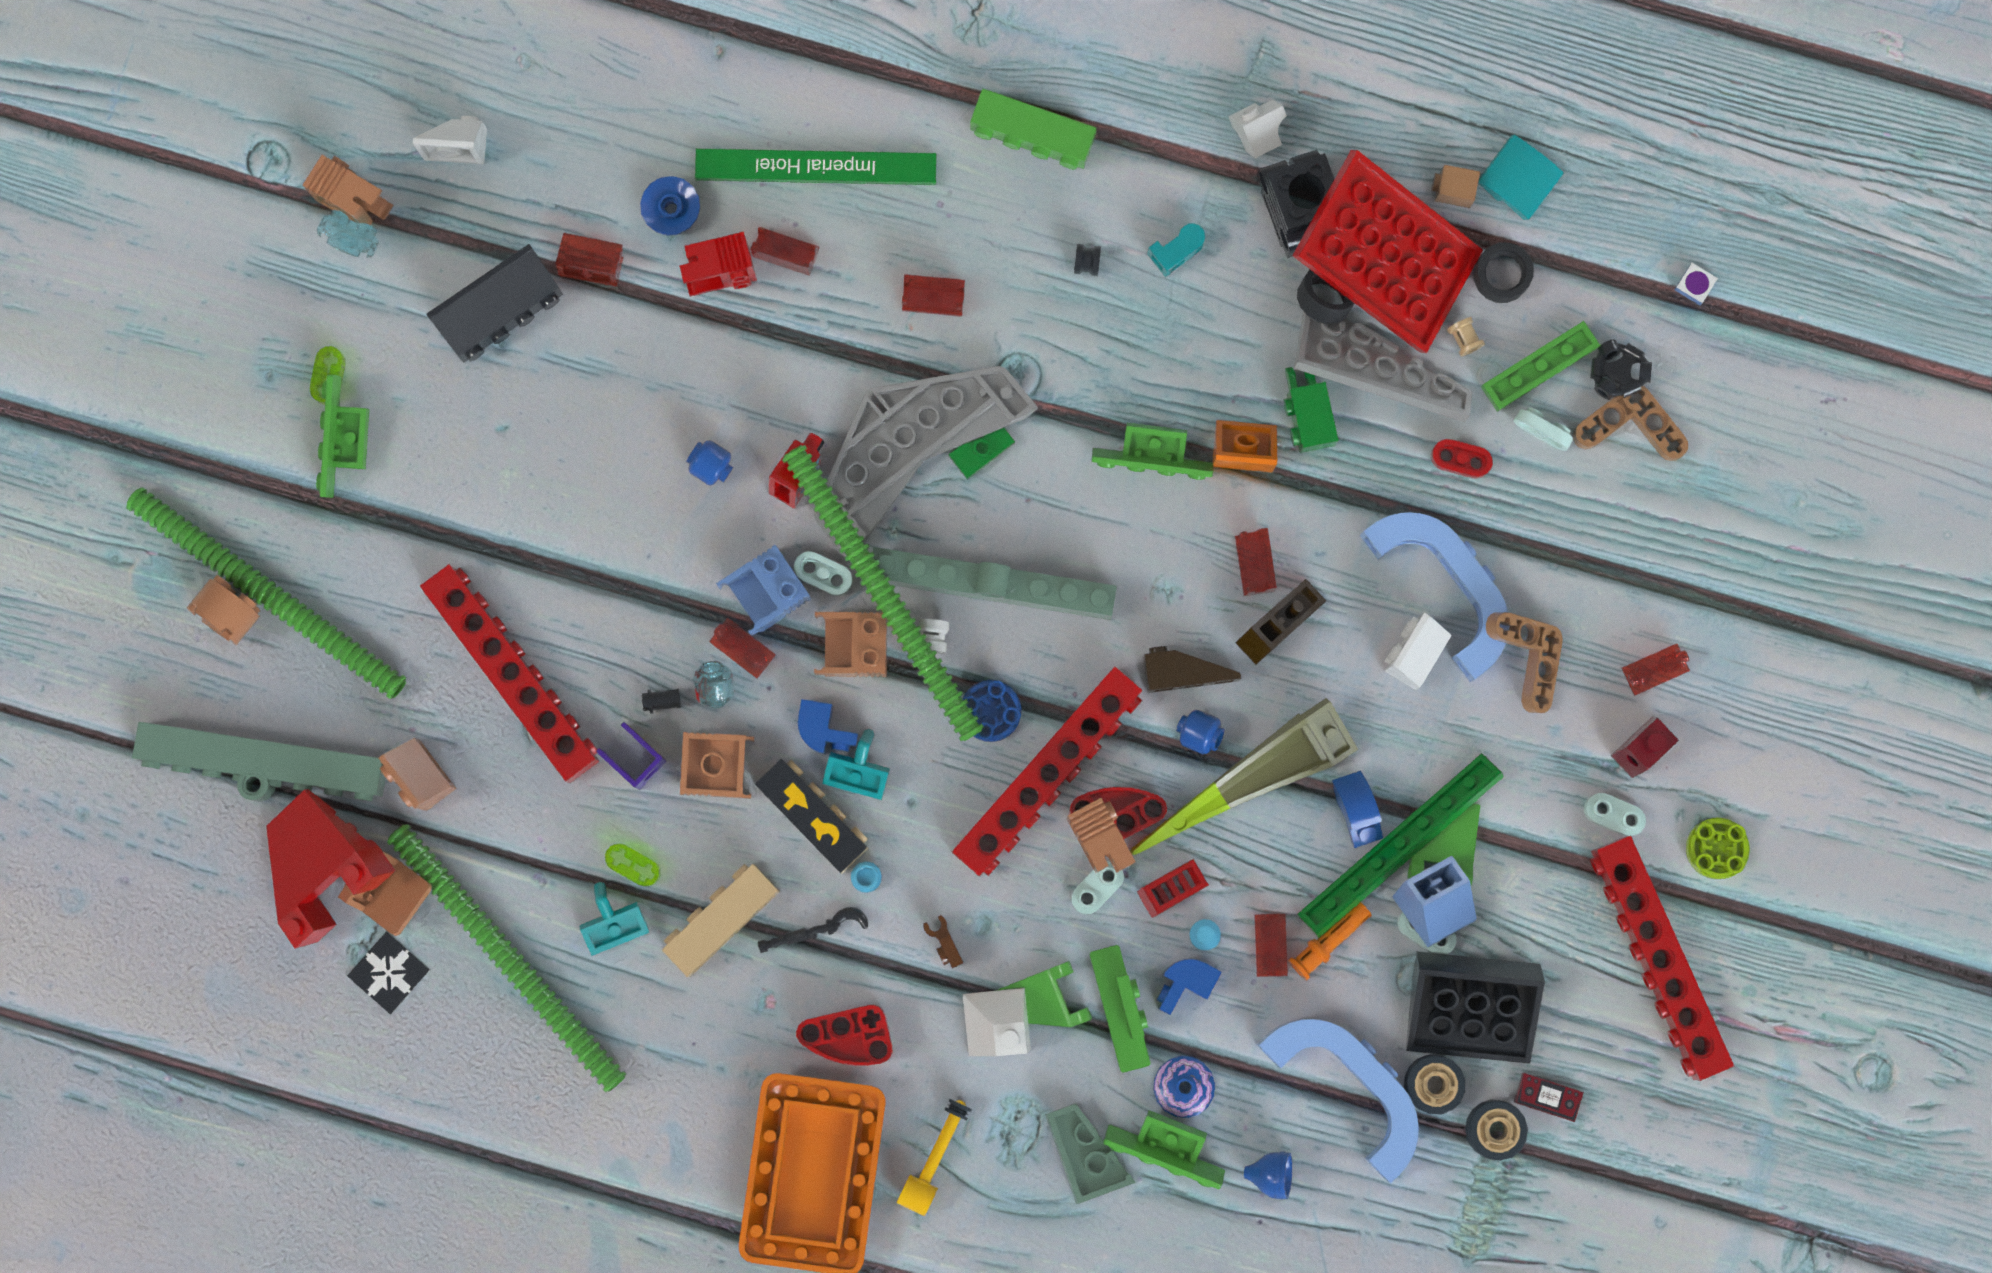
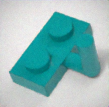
[822,729,890,800]
[579,882,650,956]

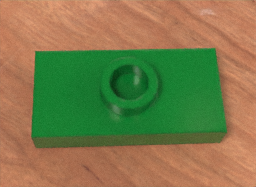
[948,428,1015,480]

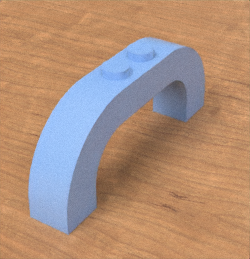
[1360,512,1509,682]
[1256,1019,1419,1183]

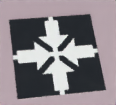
[347,931,429,1015]

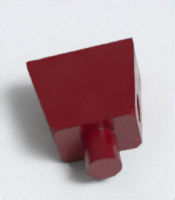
[1611,716,1679,778]

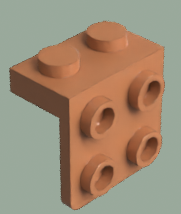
[338,849,432,936]

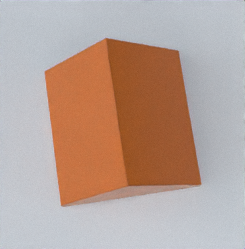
[1213,420,1278,472]

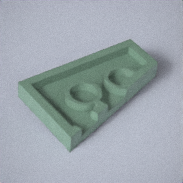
[1045,1104,1136,1204]

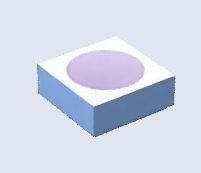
[1674,263,1718,305]

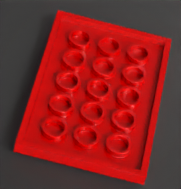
[1292,150,1483,353]

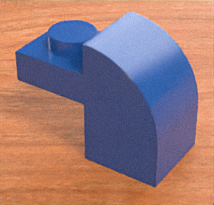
[798,699,859,755]
[1332,770,1383,848]
[1156,959,1222,1015]

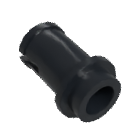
[642,688,681,714]

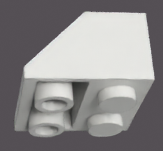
[1384,612,1452,690]

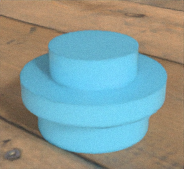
[851,862,882,893]
[1189,919,1221,950]

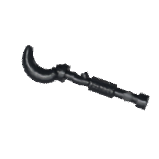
[758,907,868,953]

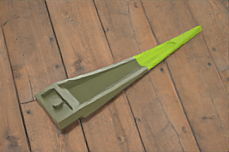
[1130,698,1359,855]

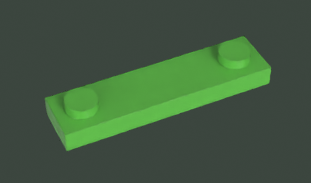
[1481,321,1600,412]

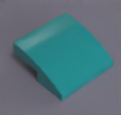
[1478,135,1564,220]

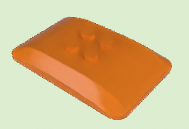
[739,1073,886,1273]

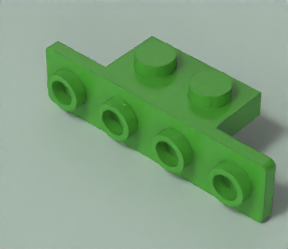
[316,374,370,498]
[1091,422,1214,480]
[1089,945,1150,1073]
[1103,1110,1225,1189]

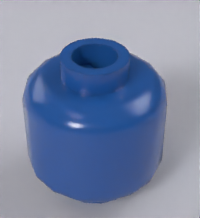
[686,440,733,486]
[1176,710,1225,754]

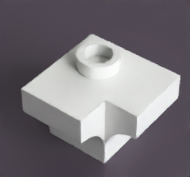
[1228,99,1287,158]

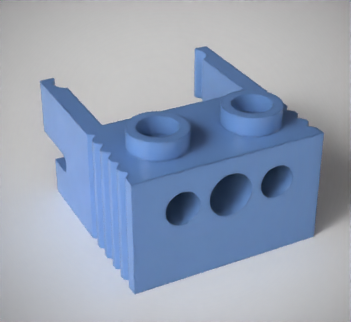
[716,545,811,636]

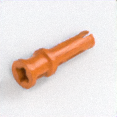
[1288,902,1372,981]

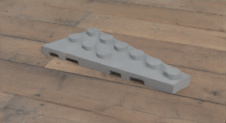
[1294,311,1473,422]

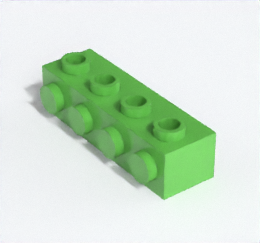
[970,88,1097,170]

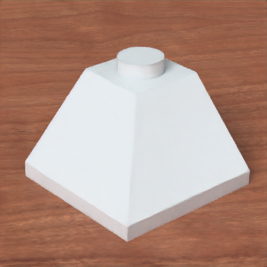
[413,116,487,164]
[963,988,1031,1056]

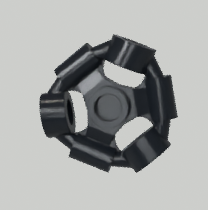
[1590,339,1652,400]

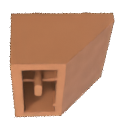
[378,738,457,811]

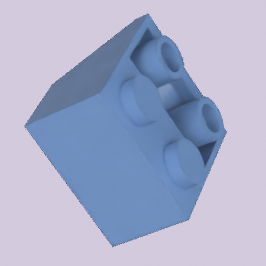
[1392,856,1477,947]

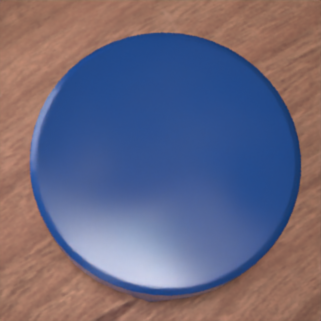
[963,680,1021,742]

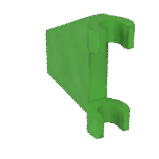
[1407,804,1480,886]
[995,961,1092,1027]

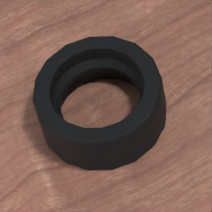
[1474,243,1534,303]
[1297,269,1355,324]

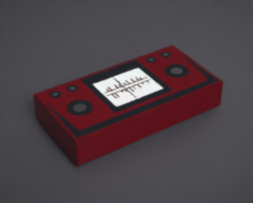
[1514,1073,1584,1122]

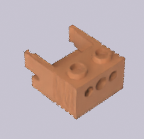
[302,155,394,231]
[814,612,887,677]
[680,732,754,799]
[1066,798,1136,873]

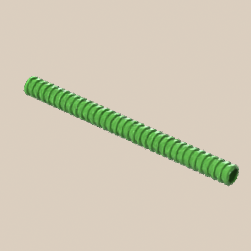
[782,445,984,741]
[126,487,406,699]
[387,824,626,1092]

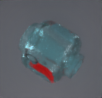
[693,661,735,708]

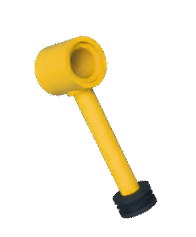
[896,1099,972,1217]

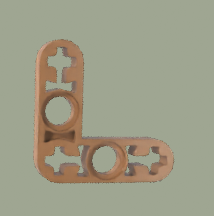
[1573,386,1688,461]
[1486,612,1563,713]

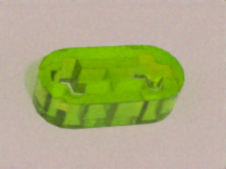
[310,346,346,405]
[605,844,661,887]

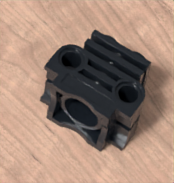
[1257,149,1335,258]

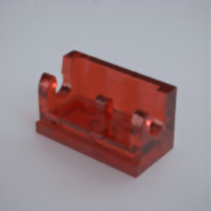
[750,227,820,276]
[555,233,624,287]
[902,274,965,317]
[1235,528,1277,596]

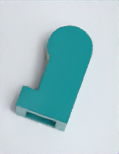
[1147,223,1205,277]

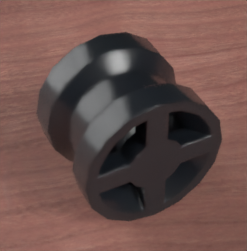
[1074,244,1101,276]

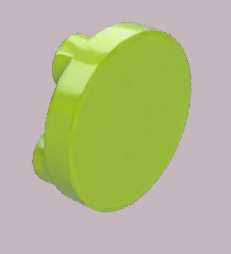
[1686,817,1750,879]

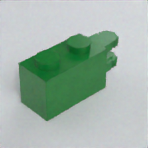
[1283,367,1339,453]

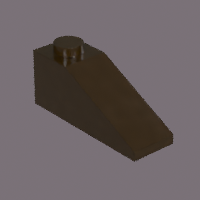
[1235,579,1326,665]
[1143,646,1241,693]

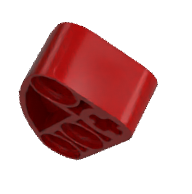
[1069,787,1167,839]
[796,1005,893,1066]

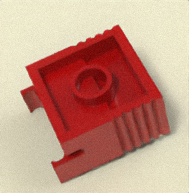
[679,231,757,297]

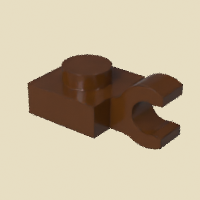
[923,915,963,969]

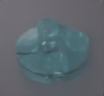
[317,210,379,258]

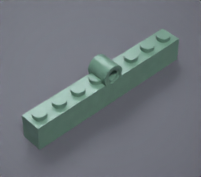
[873,547,1117,620]
[132,722,386,802]

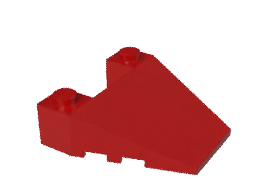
[266,789,396,949]

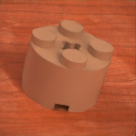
[186,575,261,646]

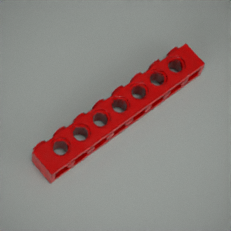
[420,564,599,783]
[952,666,1143,877]
[1590,835,1734,1081]

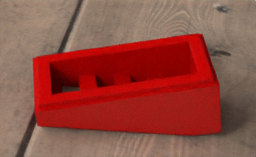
[1137,859,1209,918]

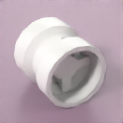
[919,619,949,654]

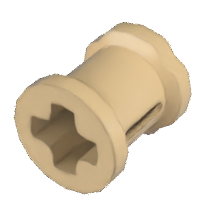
[1447,317,1485,357]

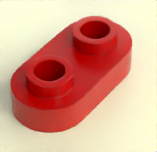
[1431,439,1493,479]

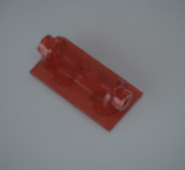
[709,618,776,679]
[1621,643,1690,696]
[1254,914,1288,977]

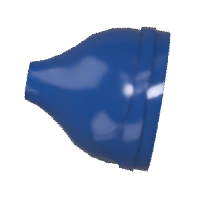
[1244,1151,1292,1200]

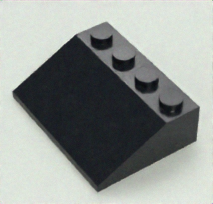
[426,244,564,363]
[1406,951,1545,1064]

